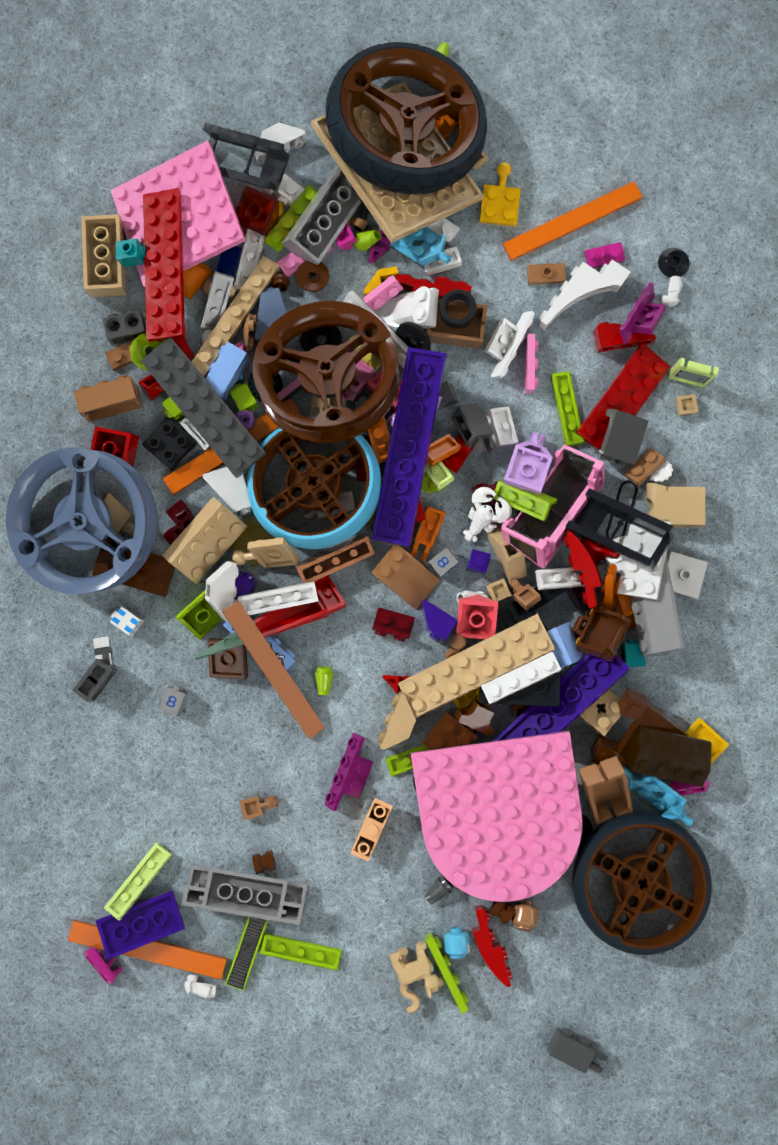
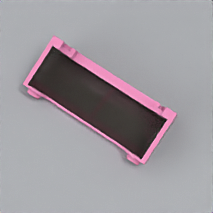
[501,445,605,569]

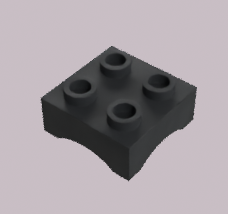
[142,417,197,471]

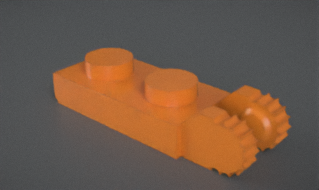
[411,506,446,562]

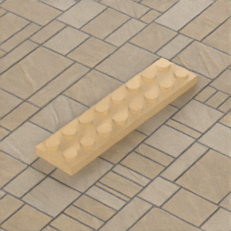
[398,614,556,719]

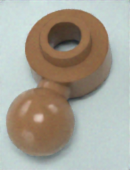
[445,634,466,659]

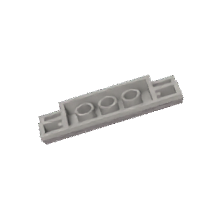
[181,865,308,925]

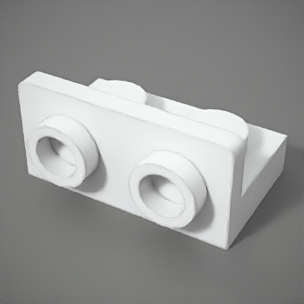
[263,173,305,207]
[483,407,519,449]

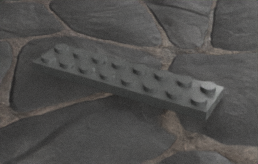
[141,338,267,478]

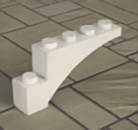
[539,260,630,331]

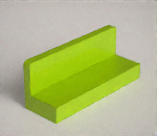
[492,479,557,521]

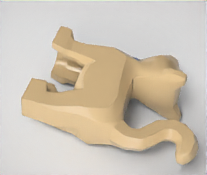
[389,941,444,1013]

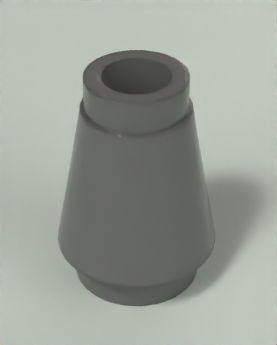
[425,876,454,904]

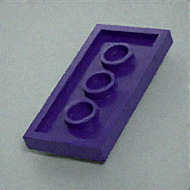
[96,890,185,960]

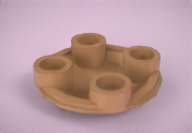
[243,313,257,352]

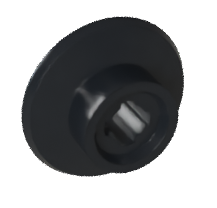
[658,248,690,278]

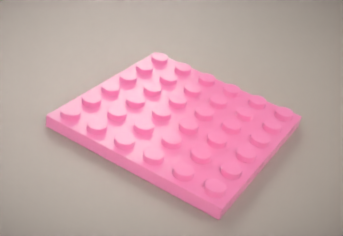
[111,140,246,288]

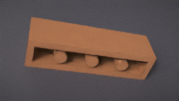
[295,533,375,583]

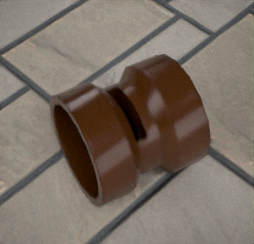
[252,850,276,874]
[489,901,516,925]

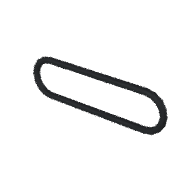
[606,480,638,538]

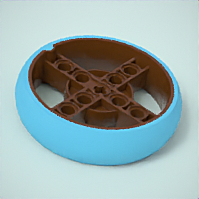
[247,417,381,549]

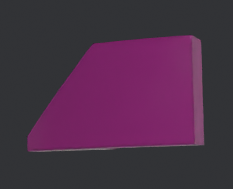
[369,229,390,264]

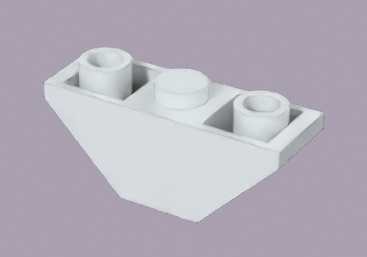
[255,123,307,166]
[205,561,239,622]

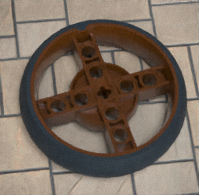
[572,813,712,955]

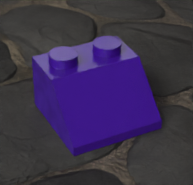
[421,599,458,642]

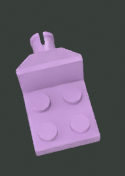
[503,432,553,496]

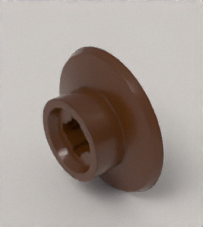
[296,261,329,292]

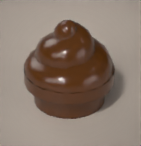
[271,272,290,292]

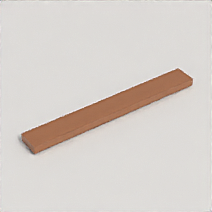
[222,600,325,739]

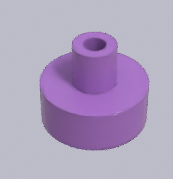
[236,410,255,430]

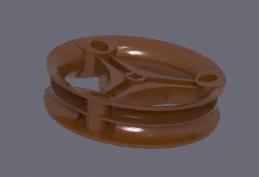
[253,301,399,443]

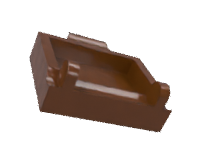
[572,607,631,662]

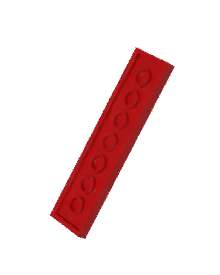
[143,188,185,342]

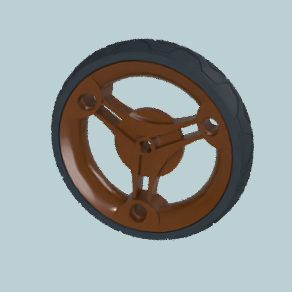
[326,42,487,195]

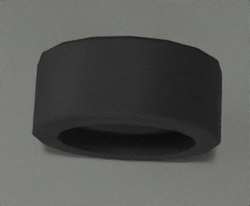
[439,289,477,329]

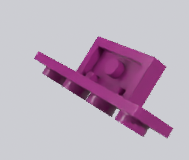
[620,282,666,344]
[324,733,373,811]

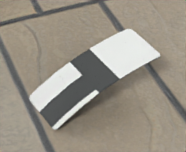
[93,636,112,665]

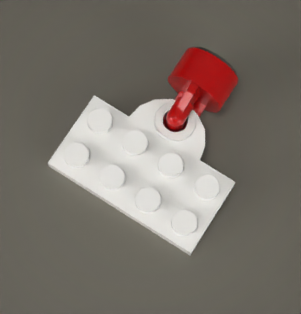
[581,521,672,600]

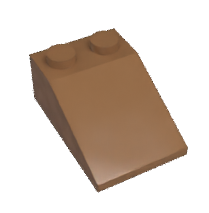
[371,544,440,610]

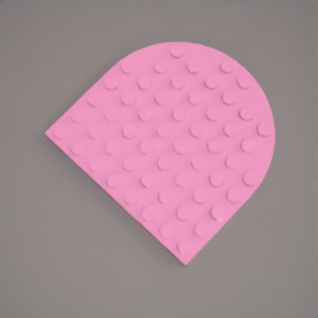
[411,731,582,902]

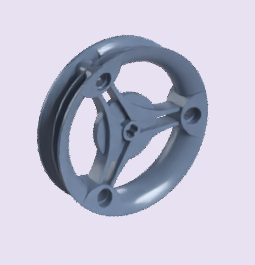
[6,448,157,594]

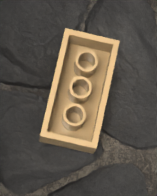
[81,214,127,297]
[162,497,247,585]

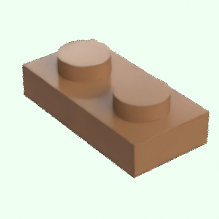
[105,339,148,371]
[624,448,665,487]

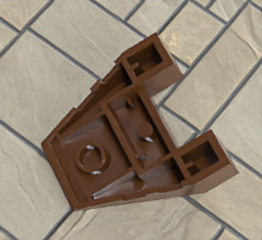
[590,687,688,769]

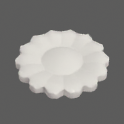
[649,461,673,483]

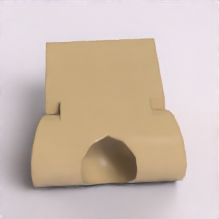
[646,483,705,529]

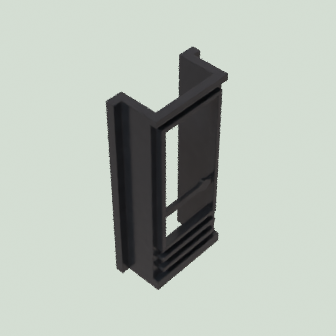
[203,123,290,192]
[565,488,674,570]

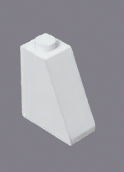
[203,467,252,516]

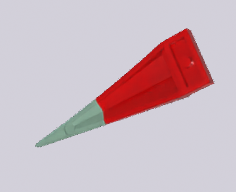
[195,575,346,660]

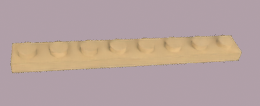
[192,256,280,379]

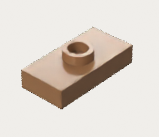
[527,263,566,285]

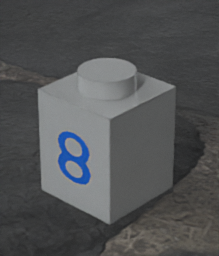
[428,548,458,578]
[158,685,188,716]

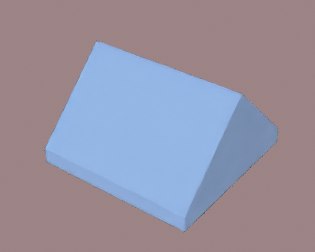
[547,622,584,668]

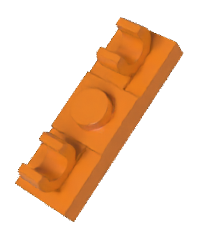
[368,417,390,464]

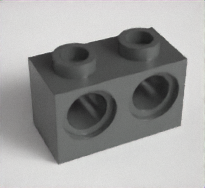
[102,309,146,345]
[72,659,117,702]

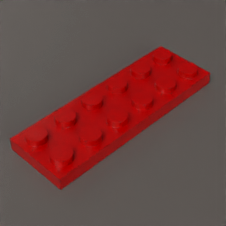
[575,343,671,450]

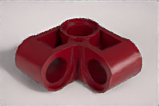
[163,499,195,546]

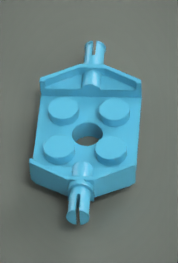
[390,227,452,266]
[623,766,693,827]

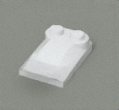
[374,286,439,333]

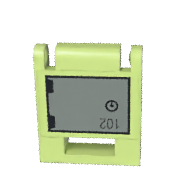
[668,358,719,388]

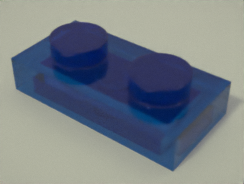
[216,246,242,285]

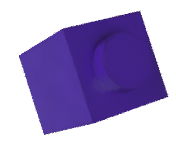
[466,549,491,575]

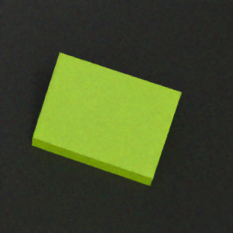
[176,591,223,640]

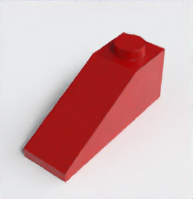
[593,322,656,353]

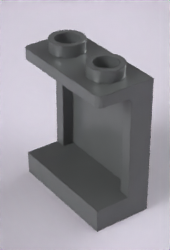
[594,409,649,466]

